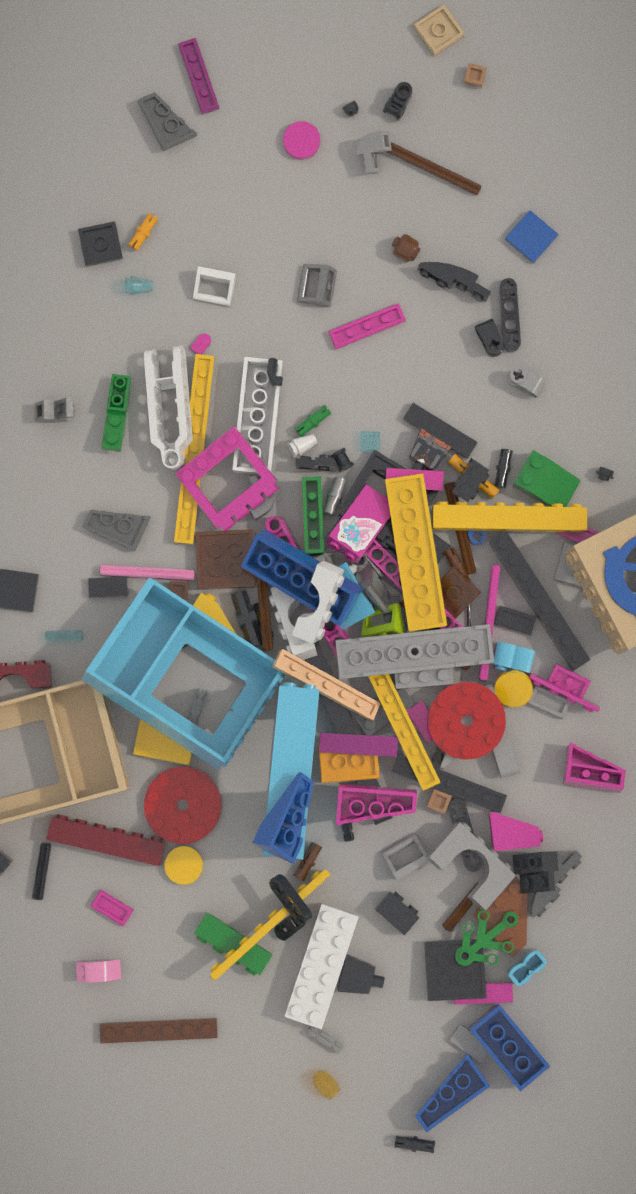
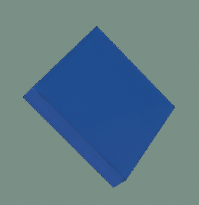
[505,210,559,264]

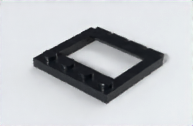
[338,450,439,550]

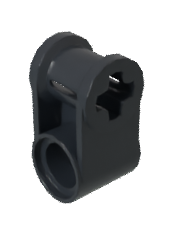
[383,82,412,121]
[474,318,503,357]

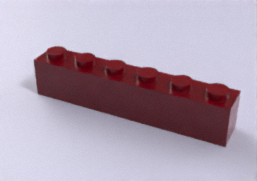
[46,814,166,866]

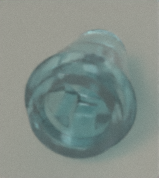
[125,276,153,295]

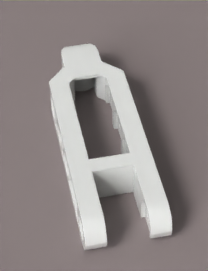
[144,345,193,470]

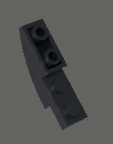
[417,262,491,302]

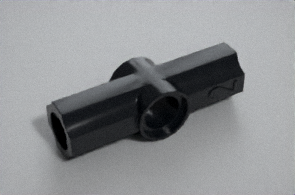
[230,589,263,647]

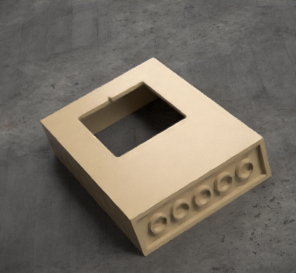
[0,681,130,825]

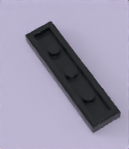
[403,403,478,459]

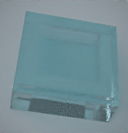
[360,431,380,451]

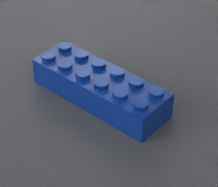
[241,529,363,626]

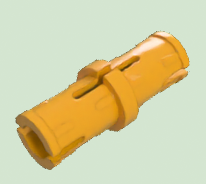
[128,213,158,251]

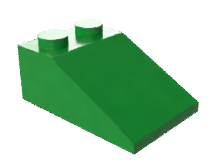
[513,450,581,507]

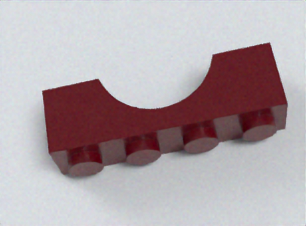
[0,660,52,688]

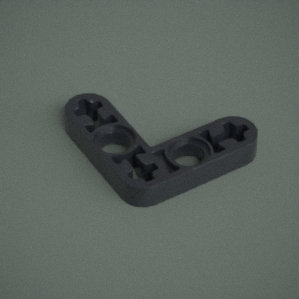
[269,874,313,941]

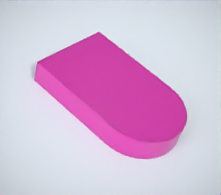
[190,333,211,355]

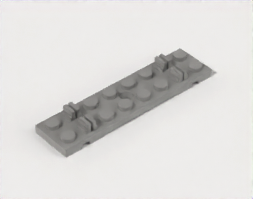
[335,624,494,679]

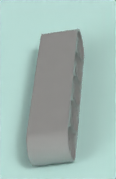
[483,683,520,779]

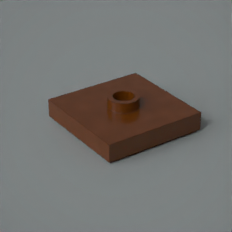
[440,566,482,619]

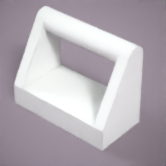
[193,266,236,306]

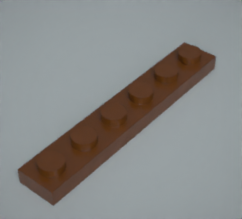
[100,1018,218,1044]

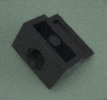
[512,851,559,894]

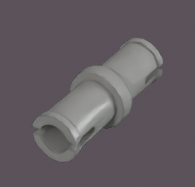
[323,476,347,516]

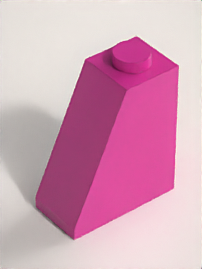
[488,812,543,851]

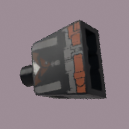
[409,428,452,470]

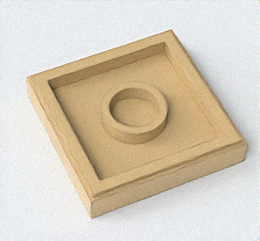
[413,4,465,57]

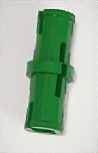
[294,405,331,437]

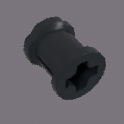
[331,448,354,473]

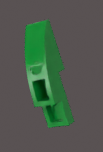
[102,374,131,452]

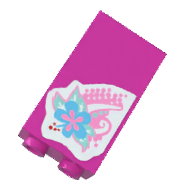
[326,484,391,564]

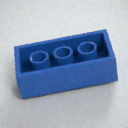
[468,1003,550,1092]

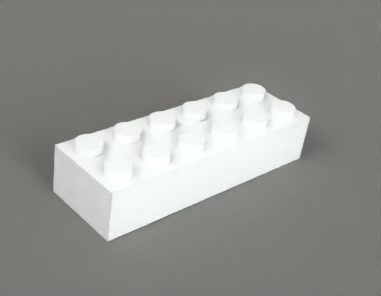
[232,357,283,476]
[285,903,359,1029]

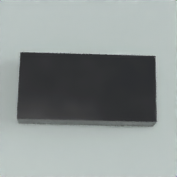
[88,576,128,598]
[494,606,537,636]

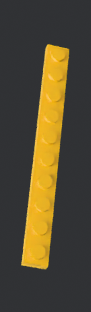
[174,354,215,545]

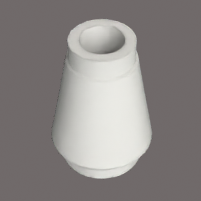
[288,434,317,457]

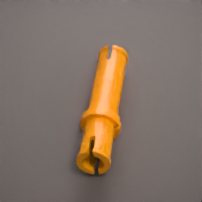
[448,454,499,499]

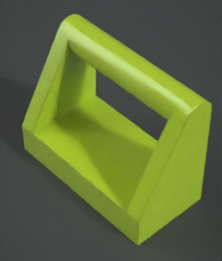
[361,603,405,637]

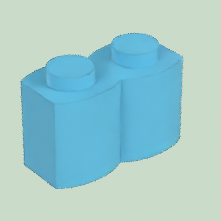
[492,641,535,674]
[507,949,547,987]

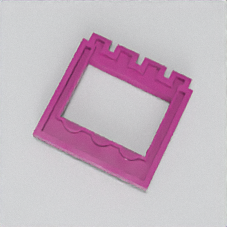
[175,426,279,532]

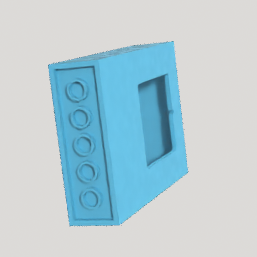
[81,577,285,770]
[263,682,320,859]

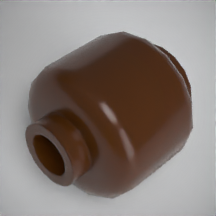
[391,234,421,262]

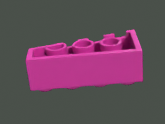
[336,783,417,826]

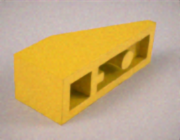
[193,592,236,634]

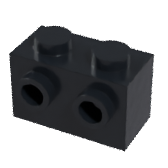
[450,458,490,502]

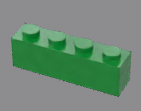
[302,476,324,556]
[194,912,273,976]

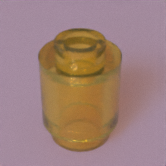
[312,1070,340,1100]

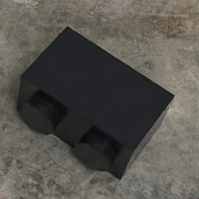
[375,891,420,936]

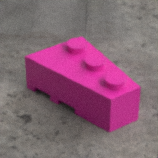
[563,742,626,793]

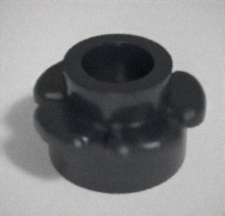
[596,467,614,482]

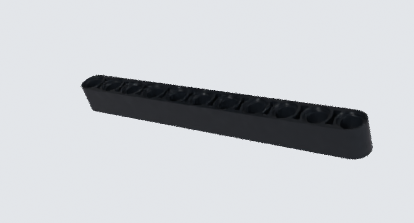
[305,641,393,826]

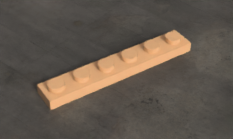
[272,649,381,721]

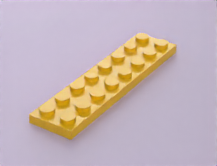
[385,474,447,632]

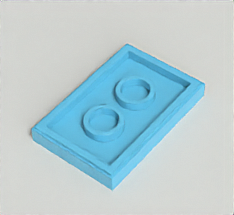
[337,562,375,630]

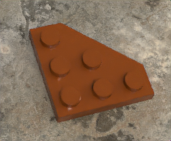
[472,876,528,958]

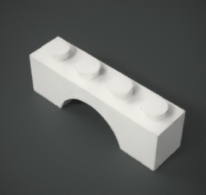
[292,561,344,644]
[269,587,317,660]

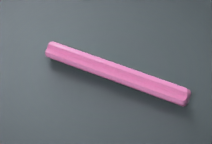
[100,565,195,581]

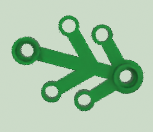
[455,910,519,966]

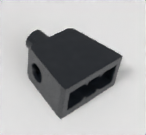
[337,954,385,994]

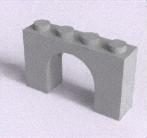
[425,822,516,910]

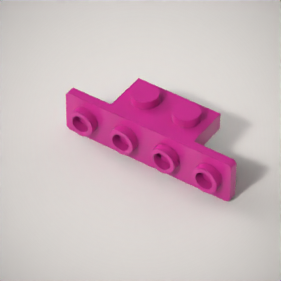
[529,663,600,713]

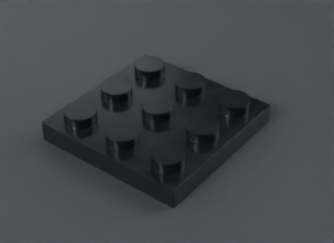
[424,939,487,1001]

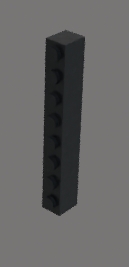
[489,531,591,671]

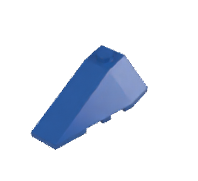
[252,772,314,863]

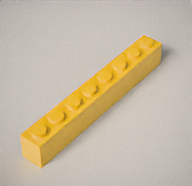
[432,502,587,533]

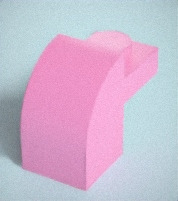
[76,959,121,983]

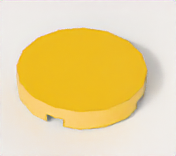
[494,670,533,707]
[164,846,203,885]

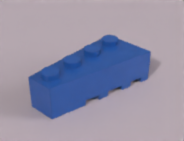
[415,1054,490,1133]

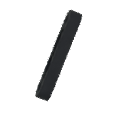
[499,278,521,352]
[448,798,482,872]

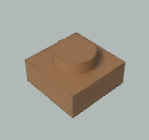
[464,63,487,88]
[427,789,452,814]

